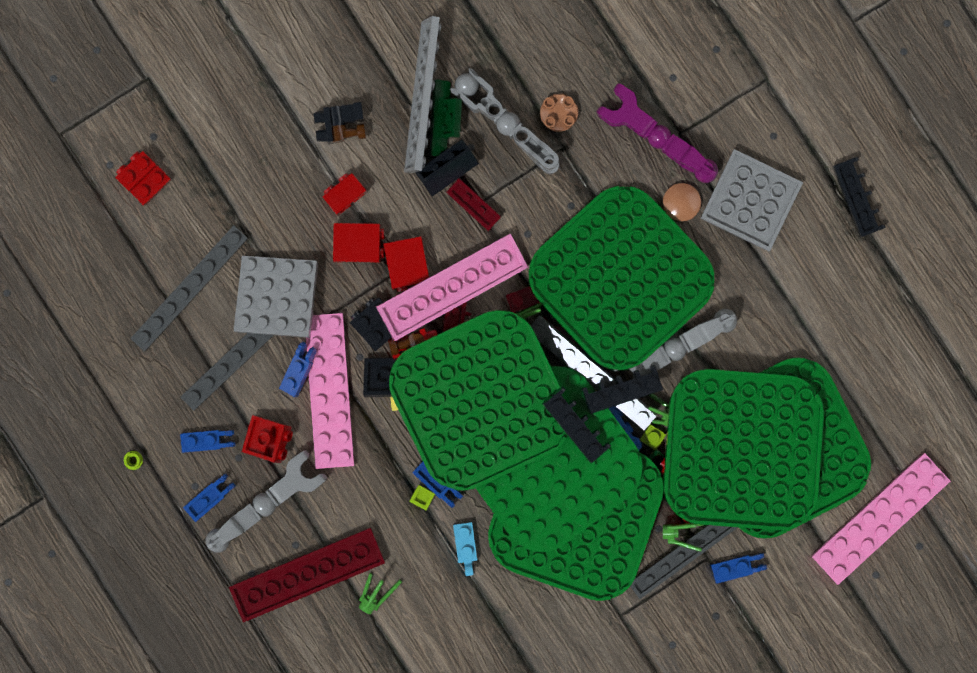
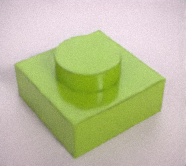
[640,424,666,451]
[409,485,435,510]

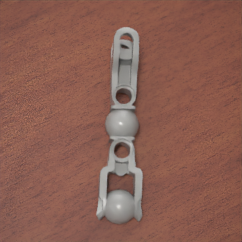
[450,68,559,175]
[610,309,738,379]
[205,450,328,553]

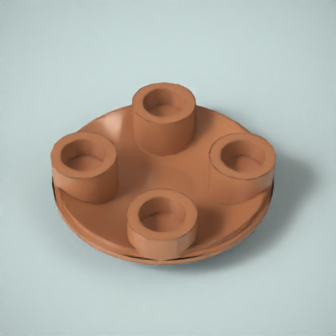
[540,94,578,132]
[663,183,701,222]

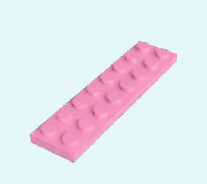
[376,234,528,341]
[306,313,355,469]
[811,453,951,585]

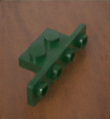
[429,79,462,157]

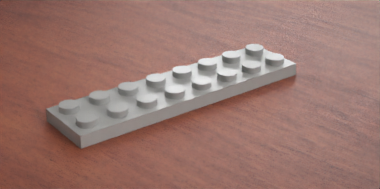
[404,16,441,173]

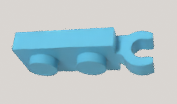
[453,522,477,576]

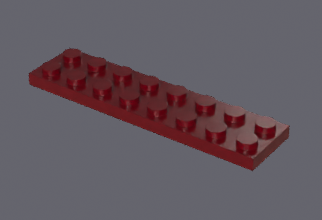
[228,527,386,623]

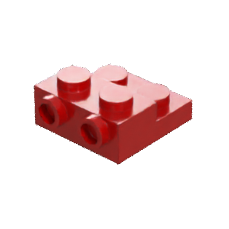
[115,151,172,206]
[241,415,293,463]

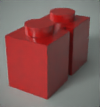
[322,173,368,216]

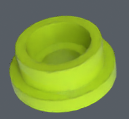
[123,451,143,470]

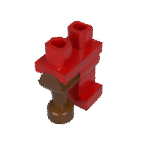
[388,328,437,359]

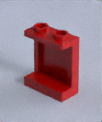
[333,223,384,263]
[384,236,429,292]

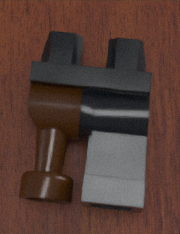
[313,102,366,144]

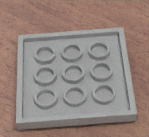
[700,149,803,252]
[234,256,318,338]

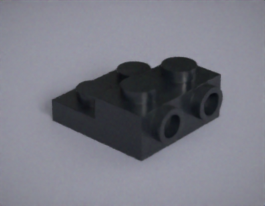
[349,297,392,352]

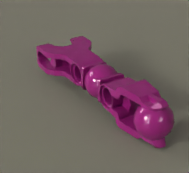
[596,84,718,183]

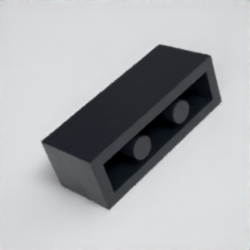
[415,139,479,197]

